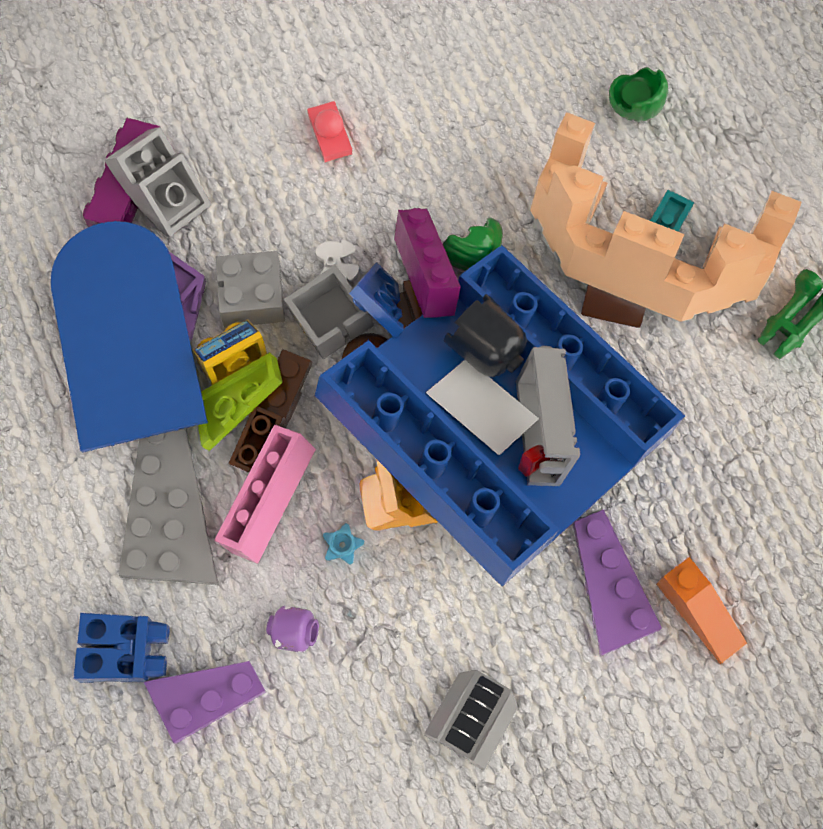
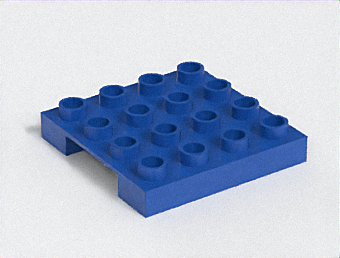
[314,245,685,587]

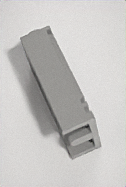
[516,346,580,486]

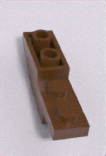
[228,349,313,472]

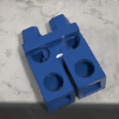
[73,613,170,683]

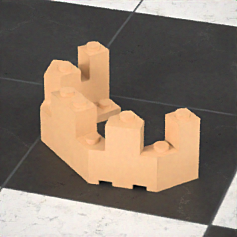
[530,112,802,322]

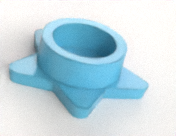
[323,523,364,565]

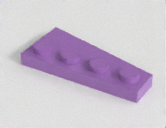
[573,509,662,657]

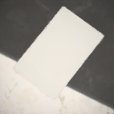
[426,360,539,455]

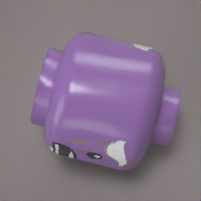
[266,606,319,652]

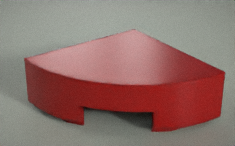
[518,445,550,477]

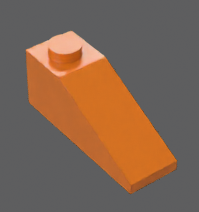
[656,557,747,664]

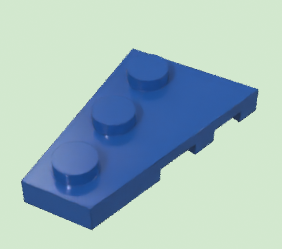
[349,262,404,339]

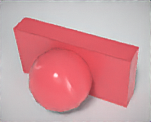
[307,101,353,162]

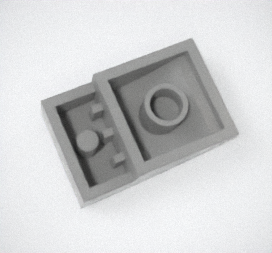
[104,127,212,237]

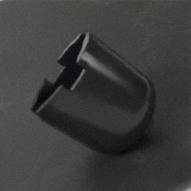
[444,294,527,377]

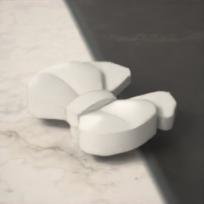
[315,239,359,282]

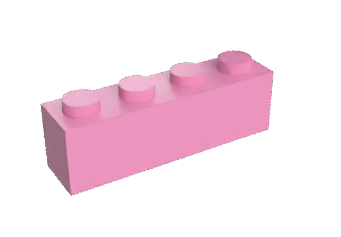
[214,425,316,564]

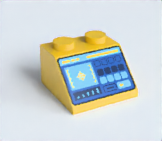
[192,319,267,385]

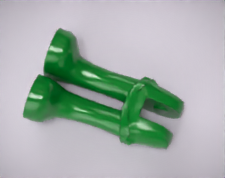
[757,269,823,359]

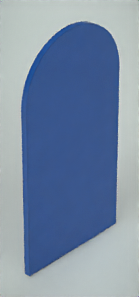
[50,221,208,453]

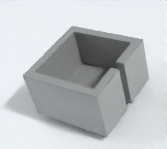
[216,251,285,328]
[284,265,374,359]

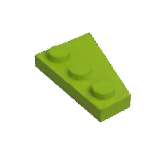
[198,352,282,451]

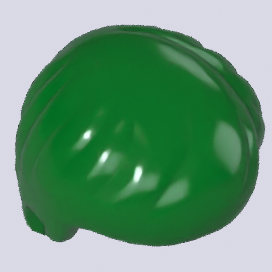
[609,67,668,122]
[443,217,503,272]

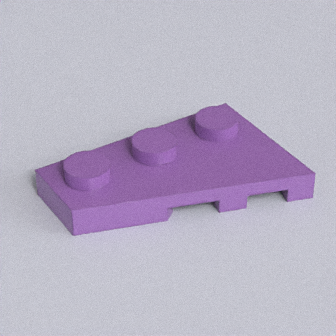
[144,661,266,744]

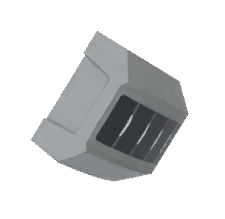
[424,670,518,771]

